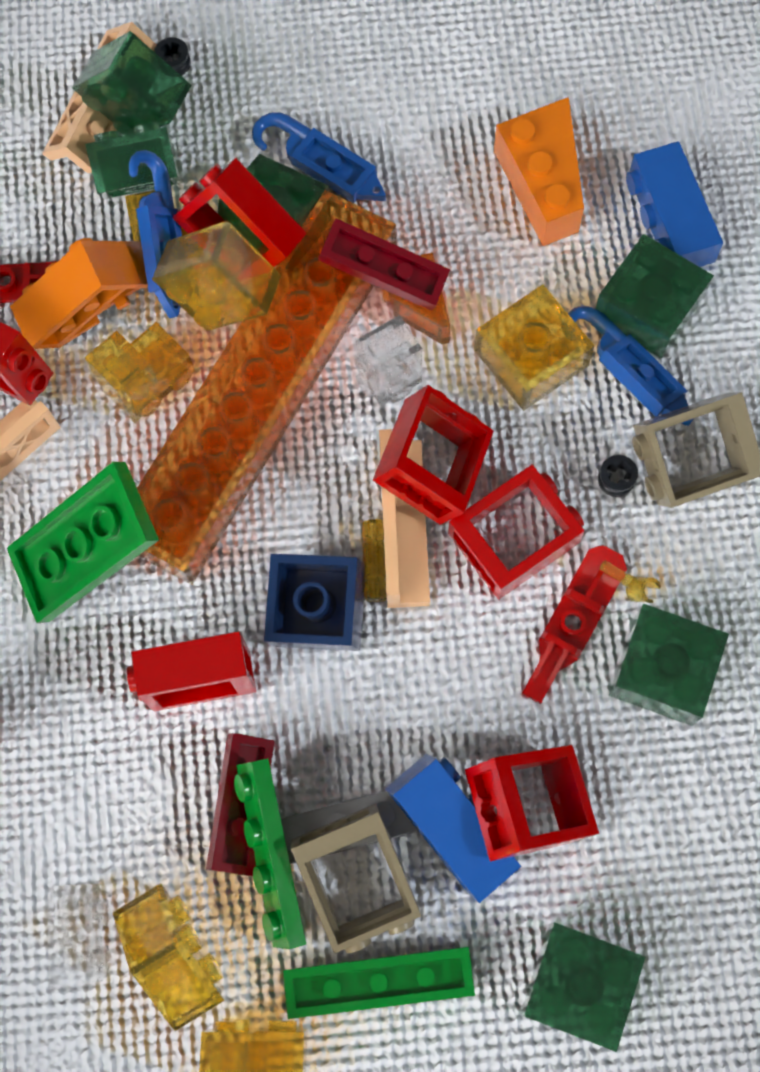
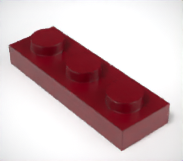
[318,218,450,311]
[206,733,275,877]

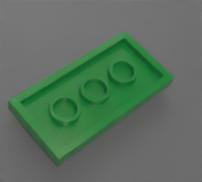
[7,462,159,624]

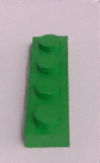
[234,758,307,950]
[283,947,475,1019]

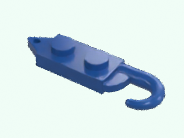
[252,112,386,203]
[129,150,190,319]
[566,306,694,426]

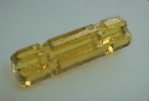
[362,519,387,603]

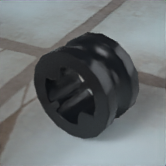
[154,37,191,78]
[598,455,638,497]

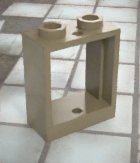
[632,392,760,508]
[291,804,421,954]

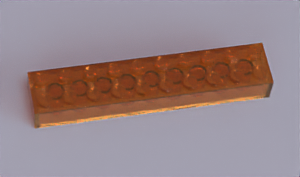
[137,190,397,585]

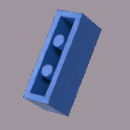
[626,141,723,276]
[385,753,522,904]

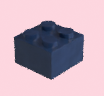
[264,554,366,651]

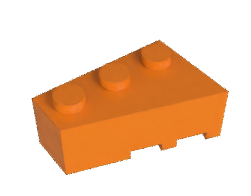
[494,97,584,246]

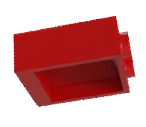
[172,158,307,290]
[0,322,54,406]
[372,385,494,525]
[448,464,585,600]
[126,631,257,712]
[465,745,599,862]

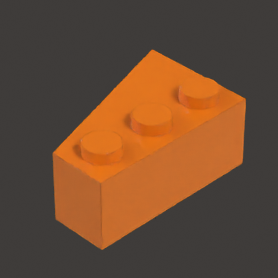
[10,238,148,349]

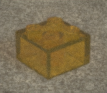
[152,221,281,331]
[474,284,595,411]

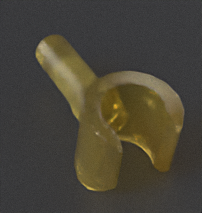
[600,560,661,603]

